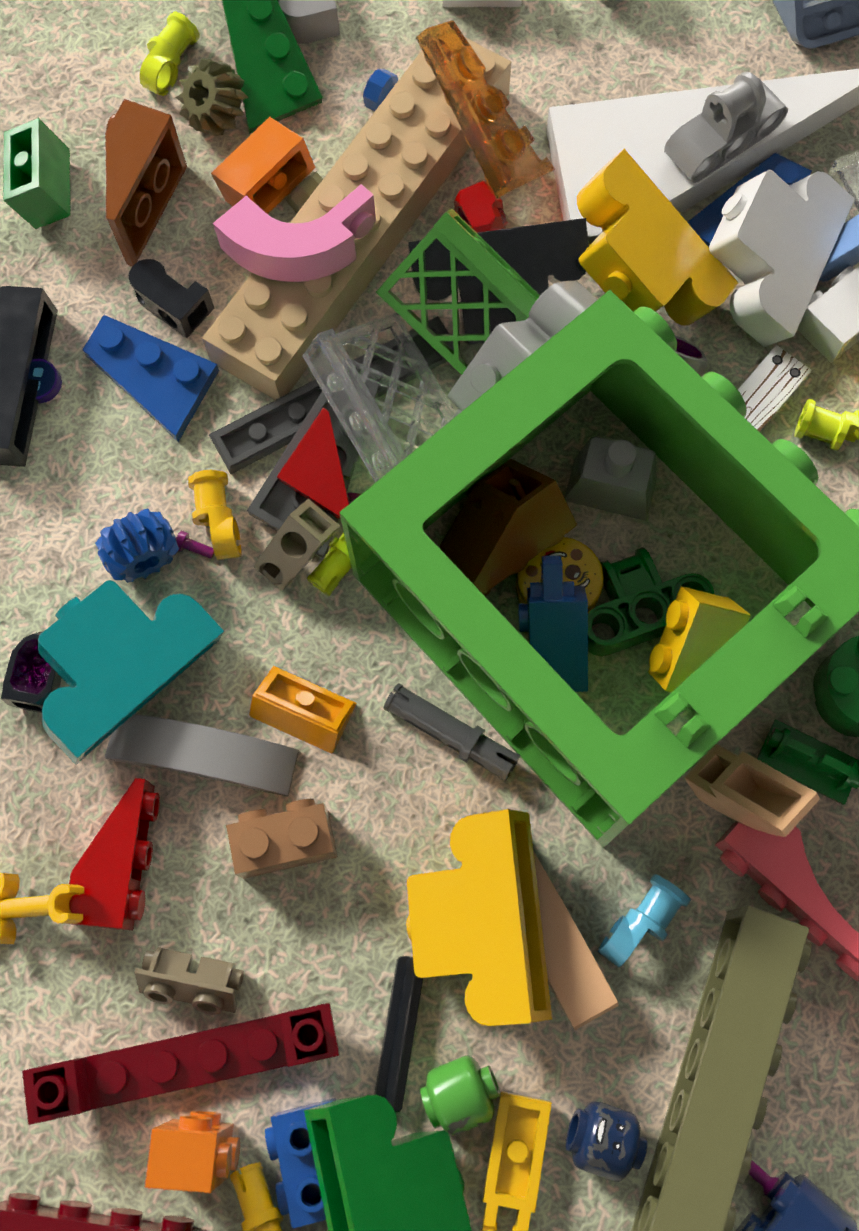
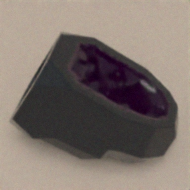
[1,632,62,713]

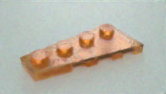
[416,20,555,199]

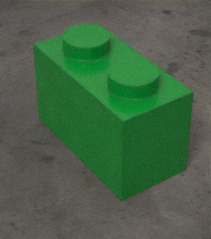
[3,118,71,229]

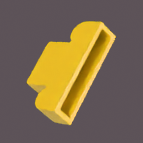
[577,148,739,326]
[406,809,552,1026]

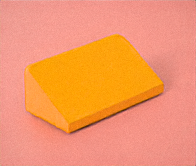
[249,666,357,754]

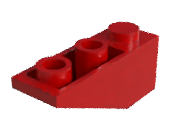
[69,778,160,931]

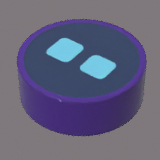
[28,359,62,403]

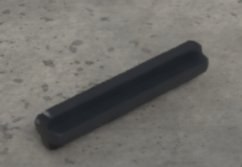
[374,956,423,1112]

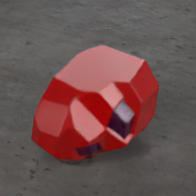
[454,181,508,233]

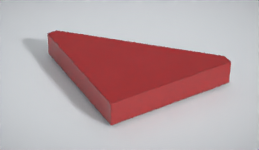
[277,408,349,520]

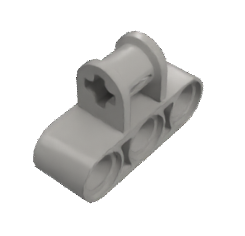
[664,71,788,183]

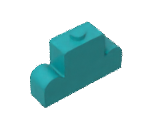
[38,580,224,765]

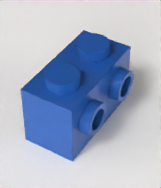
[265,1098,336,1229]

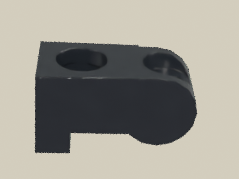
[128,259,215,338]

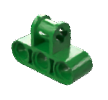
[588,547,715,657]

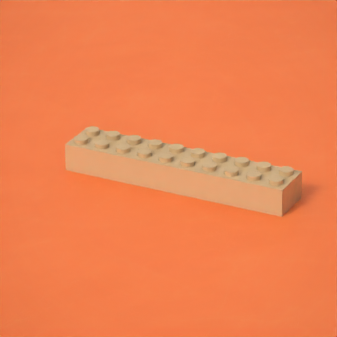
[202,25,511,400]

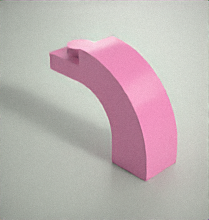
[213,184,376,282]

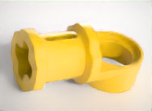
[188,470,242,560]

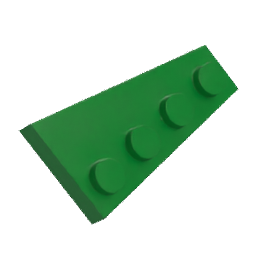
[221,0,323,134]

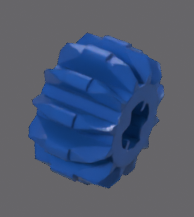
[95,509,179,583]

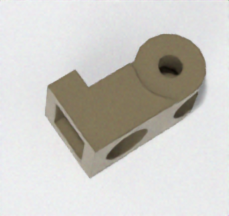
[254,498,340,591]

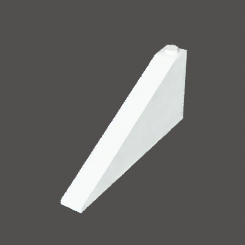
[546,69,859,246]

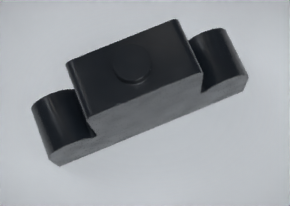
[408,218,589,345]
[0,286,58,467]

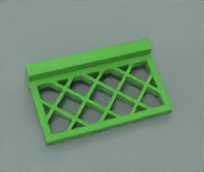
[376,208,540,375]

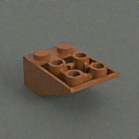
[439,459,577,597]

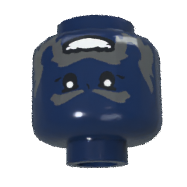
[566,1101,647,1182]

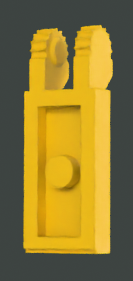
[481,1091,552,1231]

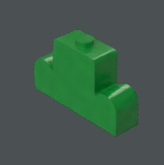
[304,1095,472,1231]

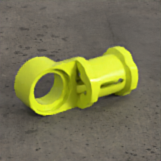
[139,11,200,96]
[794,399,859,451]

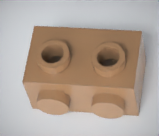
[226,798,338,879]

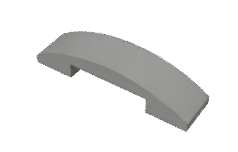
[105,714,299,797]

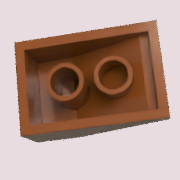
[105,99,187,266]

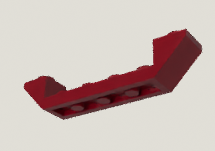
[22,1003,340,1125]

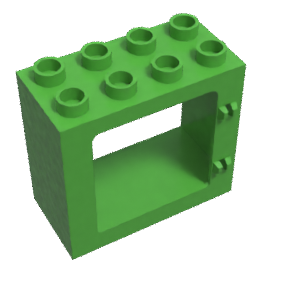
[339,290,859,848]

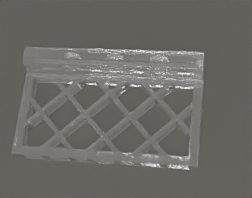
[303,313,456,483]

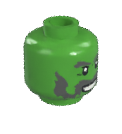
[420,1055,501,1136]

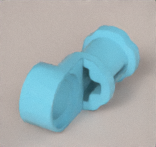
[598,874,691,967]

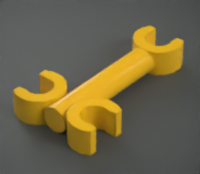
[0,873,84,945]

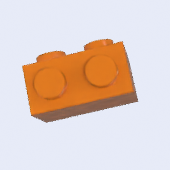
[211,117,316,214]
[145,1111,240,1193]

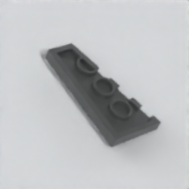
[247,361,380,559]

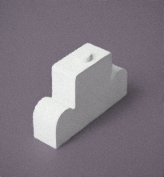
[709,170,855,347]

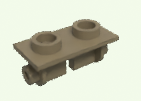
[134,947,244,1015]

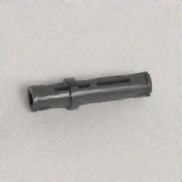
[384,683,520,782]

